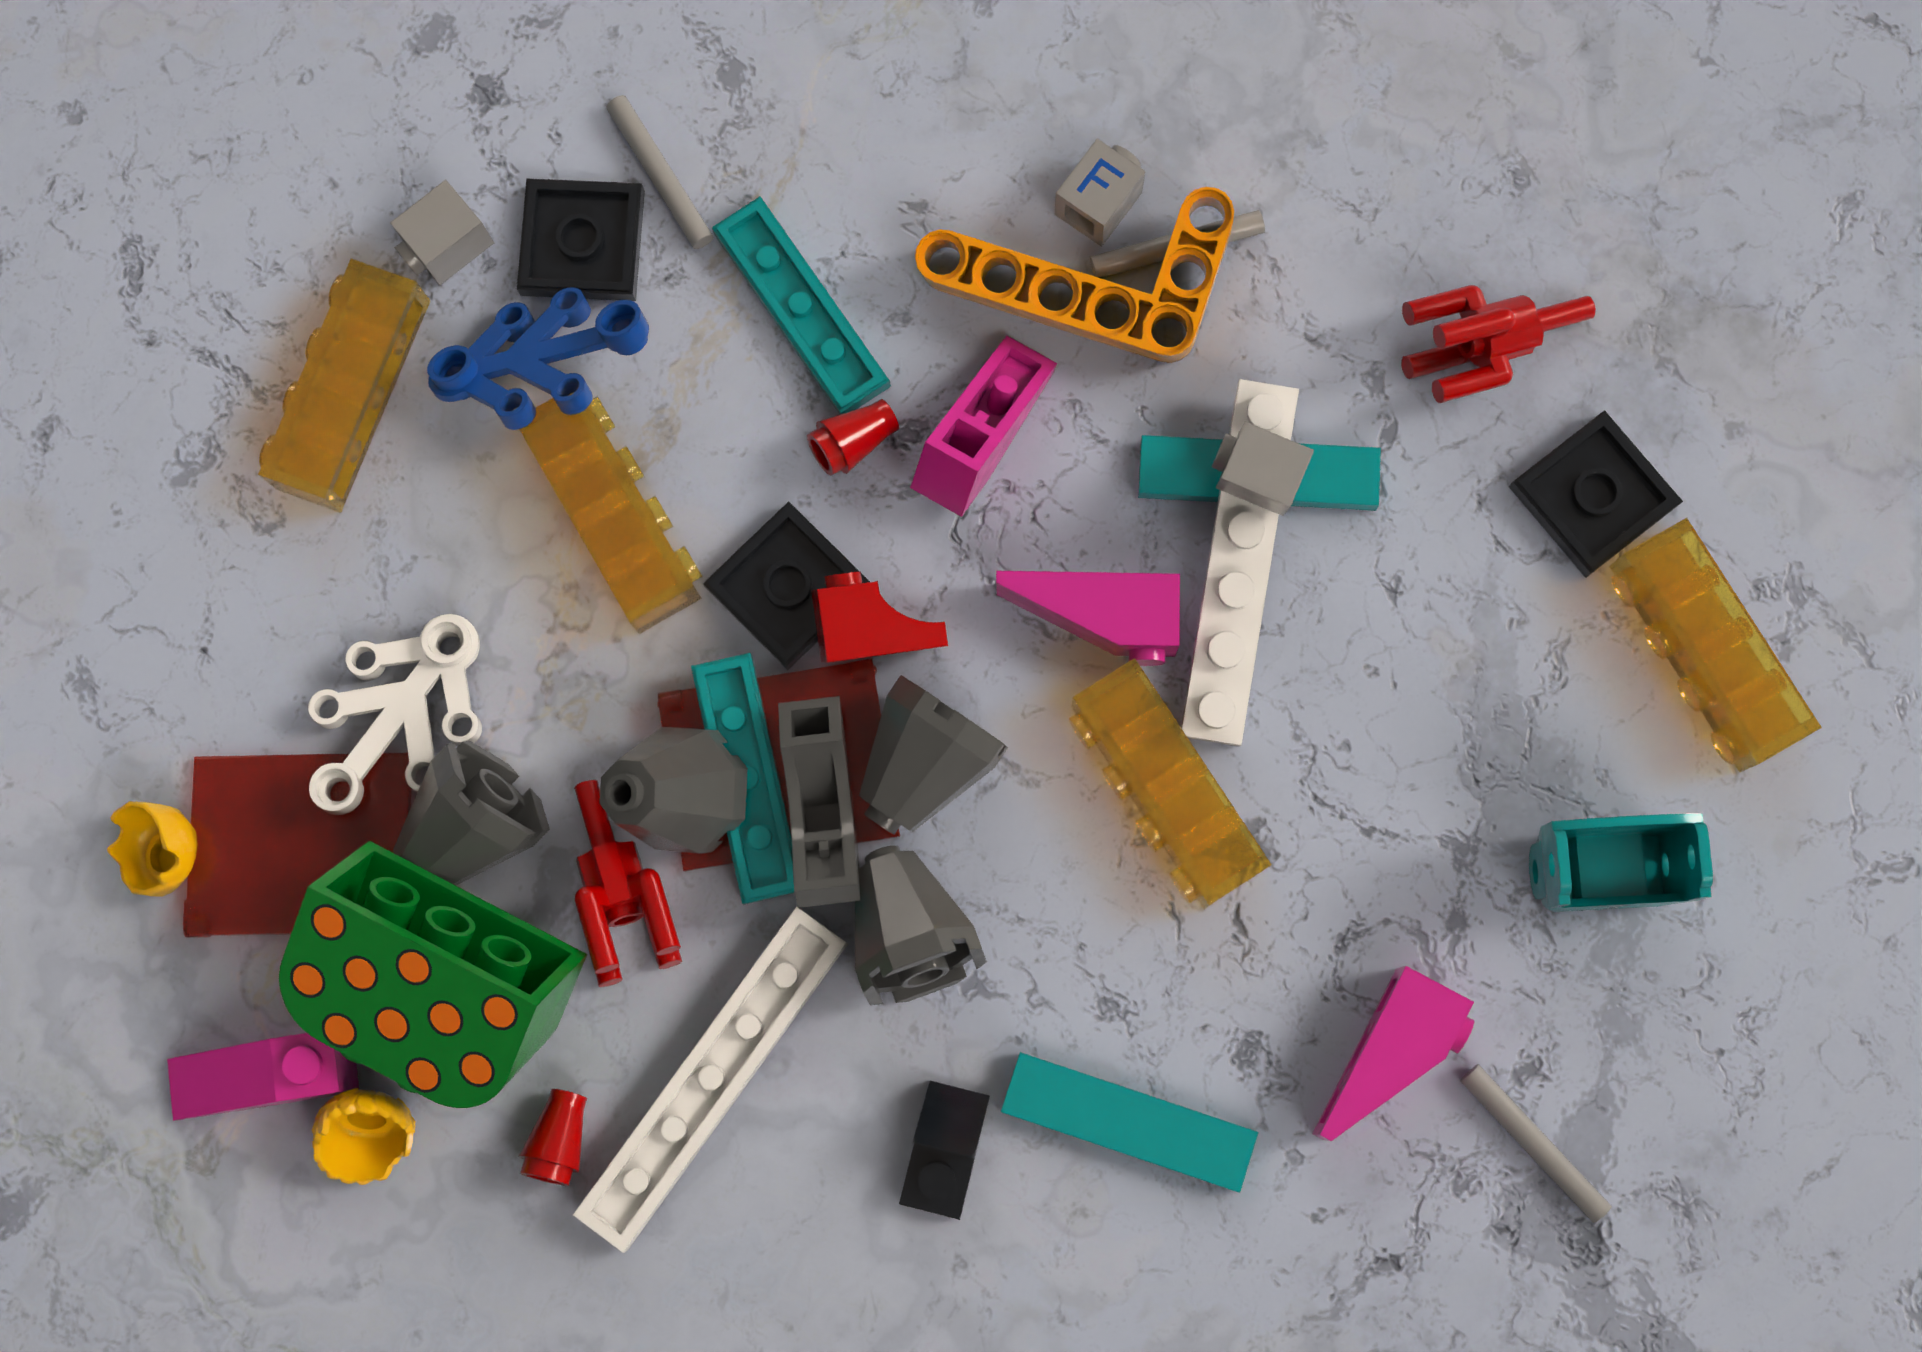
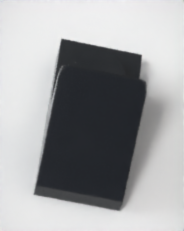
[899,1081,990,1220]

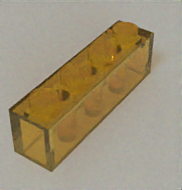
[258,259,430,513]
[519,393,703,634]
[1609,518,1822,772]
[1068,658,1272,910]

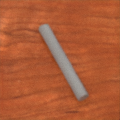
[606,95,714,249]
[1090,210,1265,278]
[1460,1064,1612,1223]

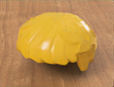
[311,1088,416,1185]

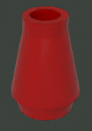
[807,399,899,476]
[518,1089,587,1186]

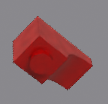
[811,571,948,663]

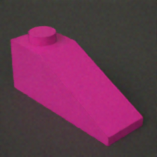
[910,335,1057,517]
[996,571,1180,666]
[1312,966,1475,1141]
[167,1033,359,1121]

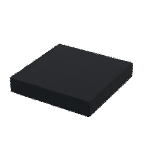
[517,178,645,301]
[1509,410,1683,578]
[703,501,870,671]

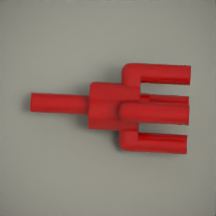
[1401,285,1596,403]
[574,780,682,987]

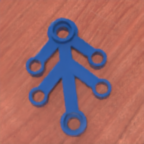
[427,287,649,430]

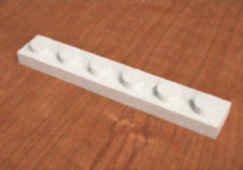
[1179,379,1299,746]
[573,906,848,1253]

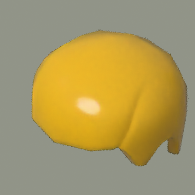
[107,801,198,897]

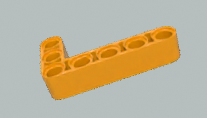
[915,187,1234,363]

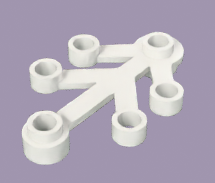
[308,614,482,815]

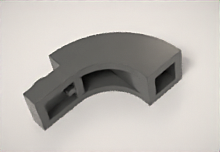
[778,696,860,908]

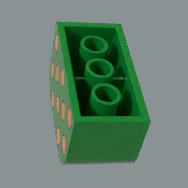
[279,841,587,1108]

